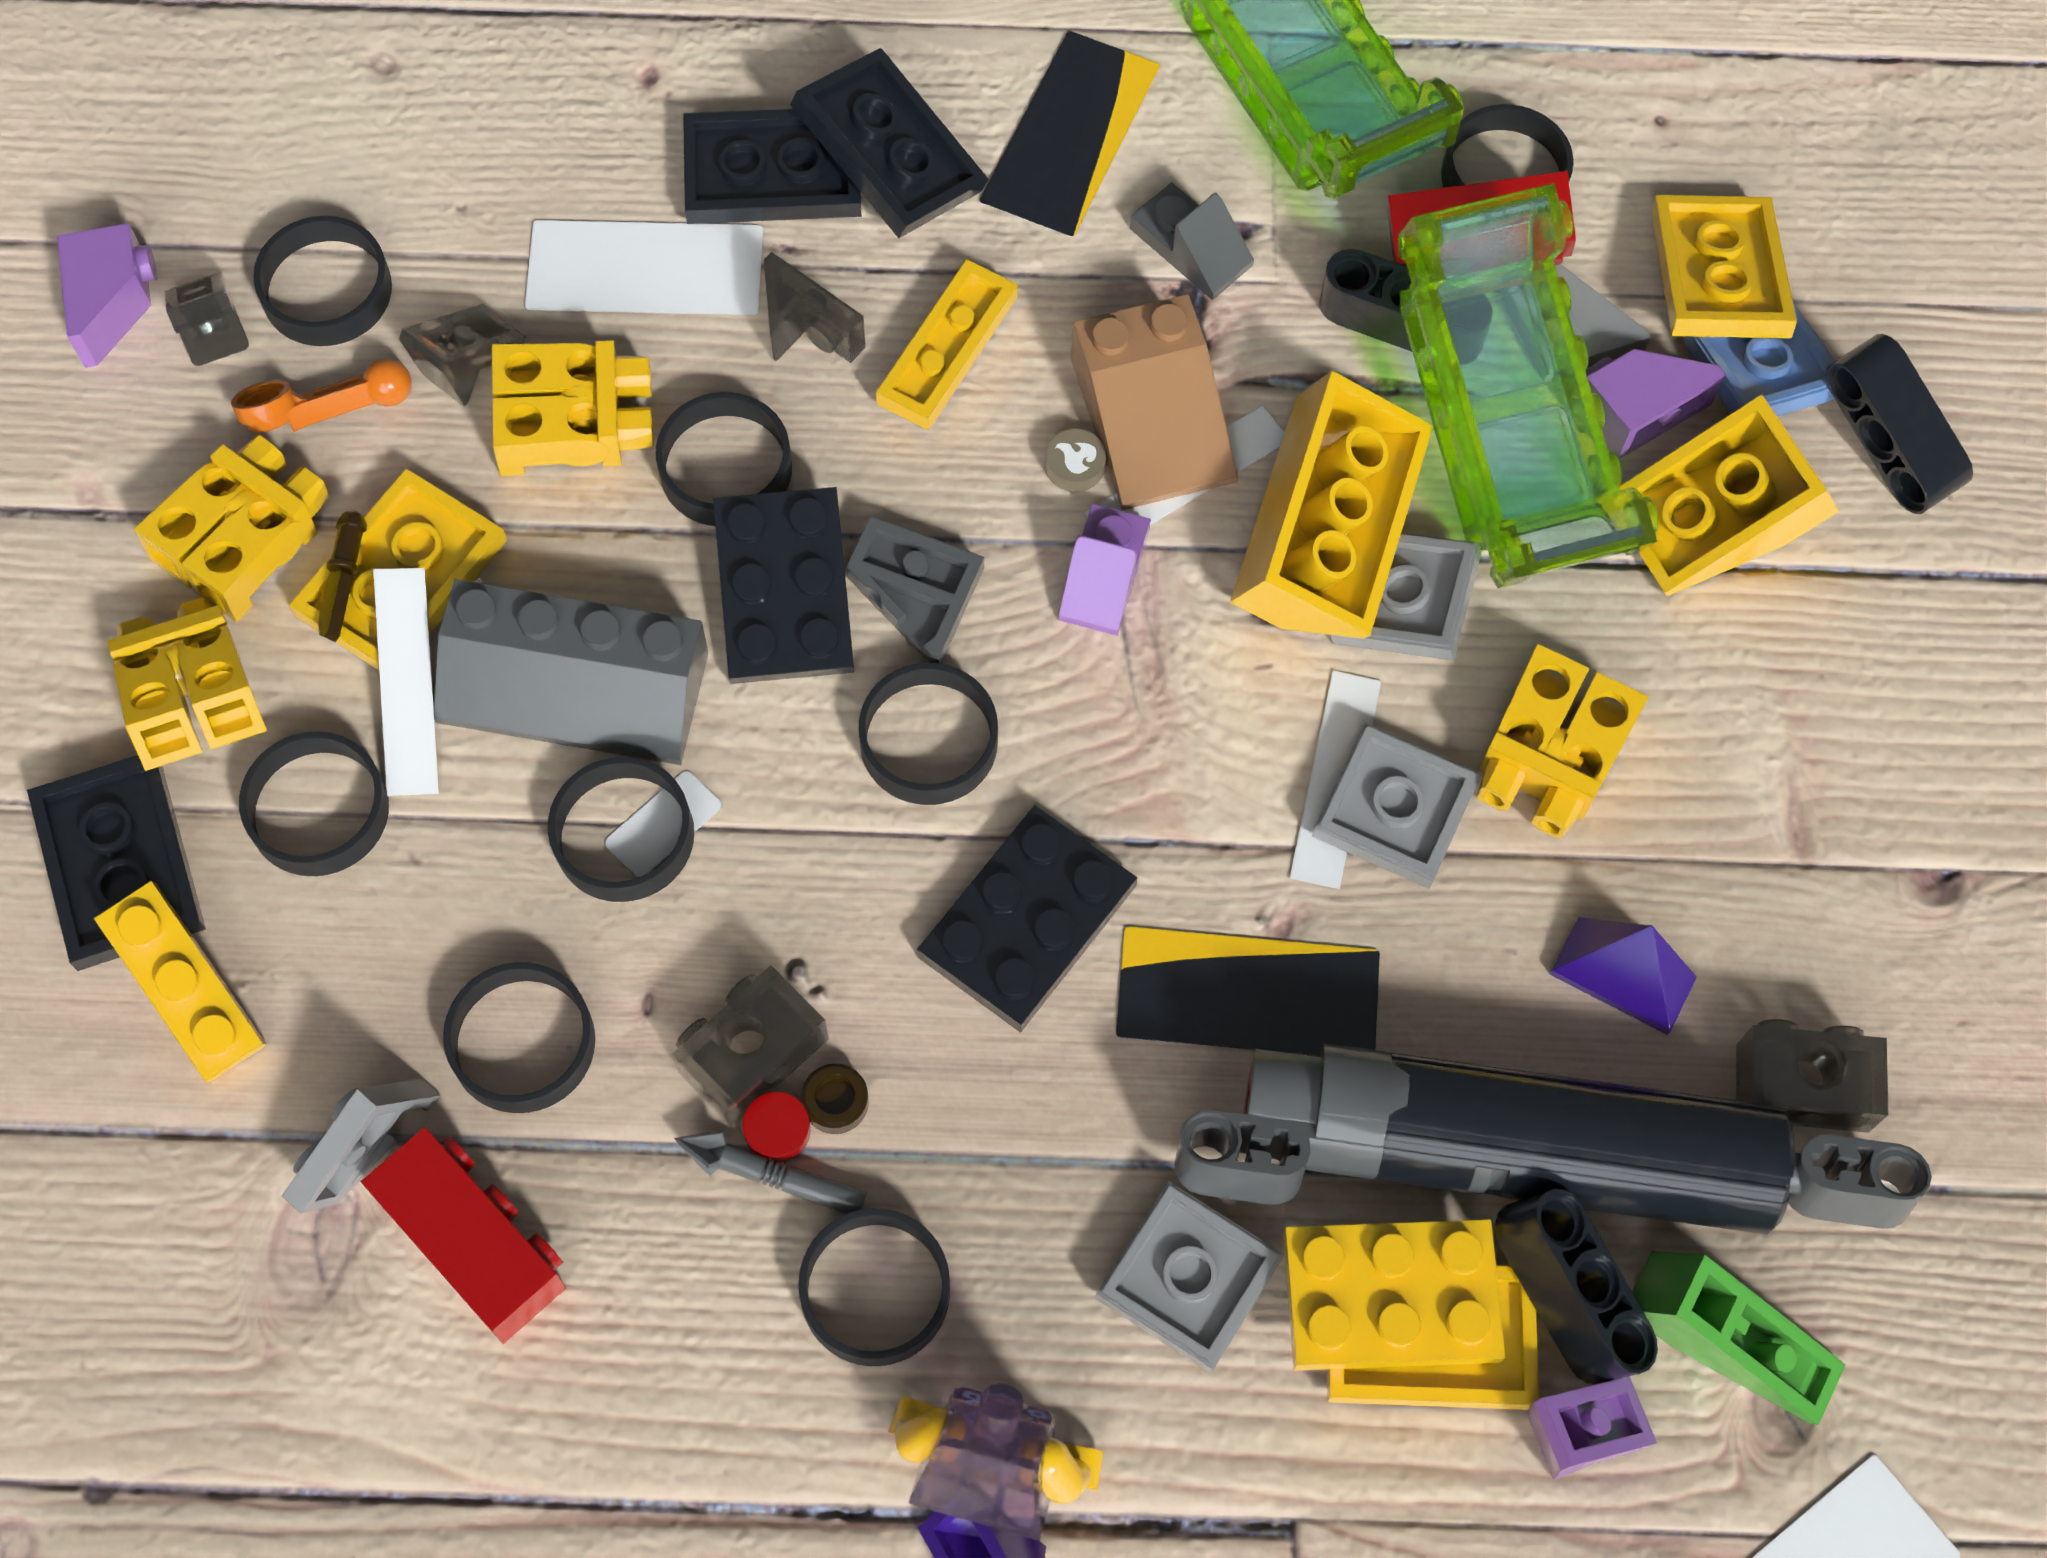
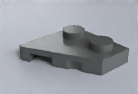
[846,516,984,664]

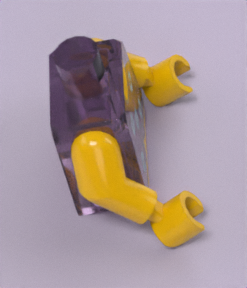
[888,1383,1104,1541]

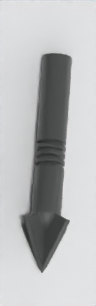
[674,1130,867,1214]

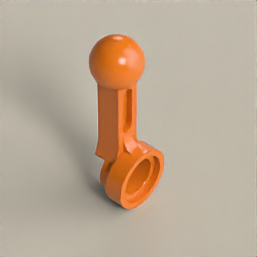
[231,358,412,433]

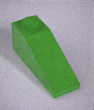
[1632,1251,1846,1425]

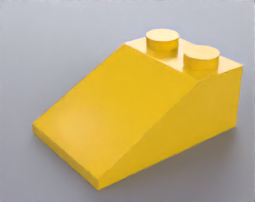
[1604,394,1839,597]

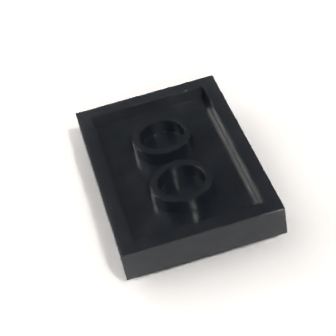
[790,48,989,239]
[683,109,862,224]
[713,487,855,684]
[27,755,206,971]
[917,805,1138,1033]

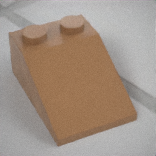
[1071,294,1238,510]

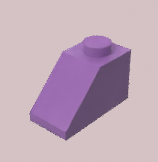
[57,223,157,368]
[1574,349,1726,460]

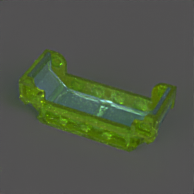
[1180,0,1464,199]
[1398,183,1658,589]

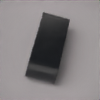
[1319,249,1492,366]
[1825,334,1973,514]
[1495,1188,1658,1384]

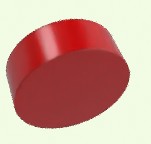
[742,1092,811,1163]

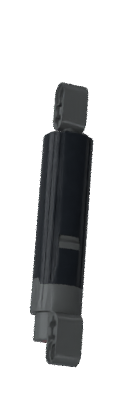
[1174,1043,1932,1235]

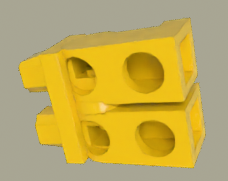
[492,340,654,477]
[134,435,329,623]
[107,597,267,771]
[1477,644,1649,839]

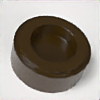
[801,1064,869,1134]

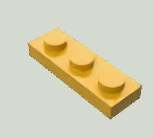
[876,259,1018,431]
[94,881,267,1083]

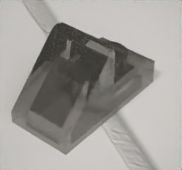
[764,252,866,363]
[165,271,249,366]
[399,304,526,406]

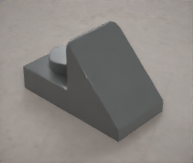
[1130,182,1254,300]

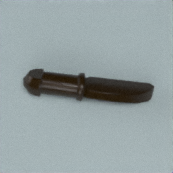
[318,510,367,642]

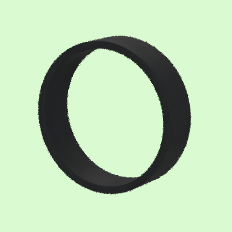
[1441,104,1574,188]
[253,216,392,346]
[656,392,792,526]
[859,663,998,805]
[239,732,389,876]
[548,757,694,902]
[443,962,595,1113]
[798,1208,950,1366]

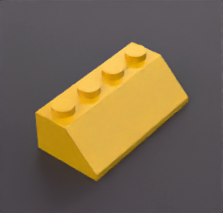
[1230,370,1433,638]

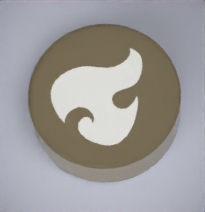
[1045,428,1106,492]

